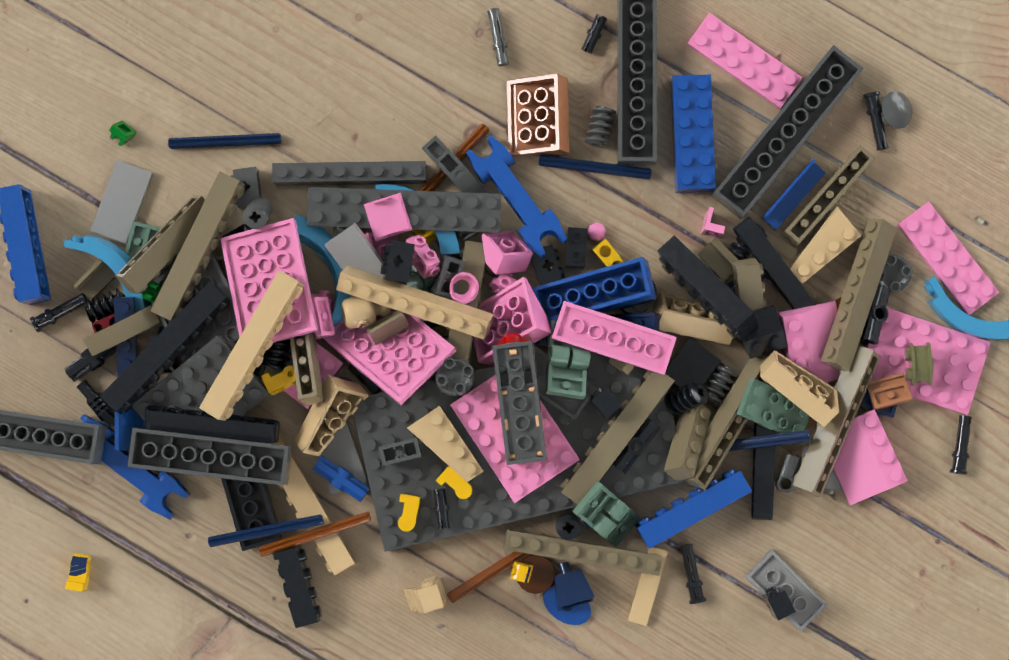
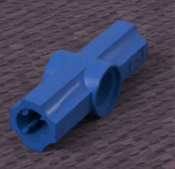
[312,456,370,502]

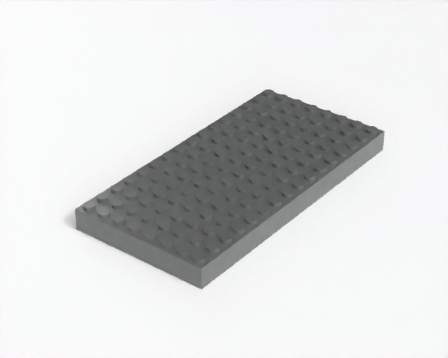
[354,351,685,552]

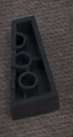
[273,545,322,628]

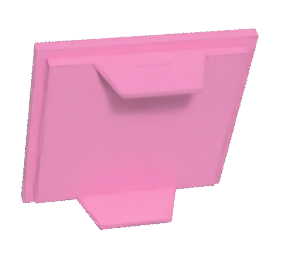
[364,193,412,241]

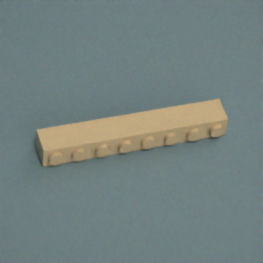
[336,266,494,339]
[199,270,304,421]
[270,431,356,575]

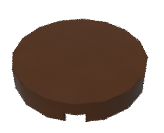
[517,555,555,594]

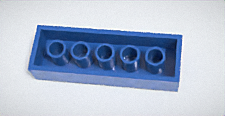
[671,74,716,193]
[0,184,52,305]
[533,257,656,323]
[635,469,752,549]

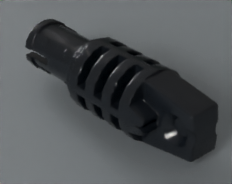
[76,380,115,426]

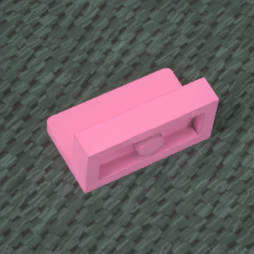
[701,207,725,239]
[312,297,335,339]

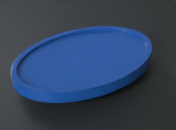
[543,585,591,625]

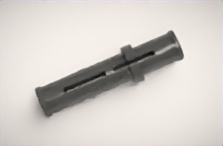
[487,8,509,66]

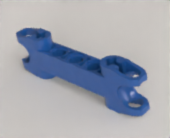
[466,135,567,259]
[80,414,191,520]

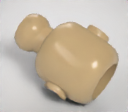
[341,296,390,329]

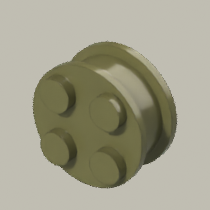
[904,342,933,386]

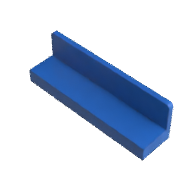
[761,158,826,231]

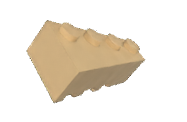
[789,206,861,284]
[653,289,733,345]
[760,350,839,427]
[294,375,369,457]
[407,406,484,482]
[404,576,447,613]

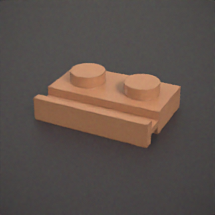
[867,372,913,410]

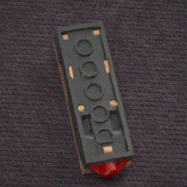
[492,333,548,465]

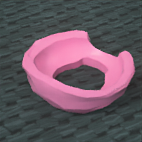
[450,272,479,304]

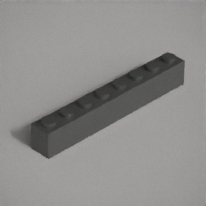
[272,161,427,186]

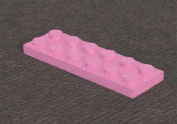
[687,13,803,109]
[897,201,1000,315]
[552,301,677,375]

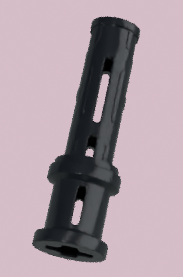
[863,91,889,151]
[30,293,87,333]
[949,415,972,475]
[680,544,706,604]

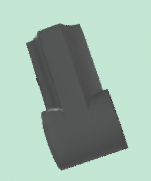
[775,454,802,493]

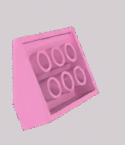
[473,277,551,367]
[778,301,840,383]
[833,409,908,505]

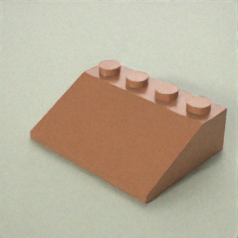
[507,74,570,156]

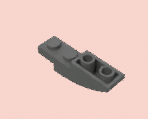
[422,135,487,193]

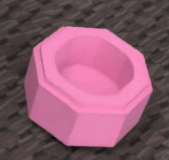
[587,222,606,242]

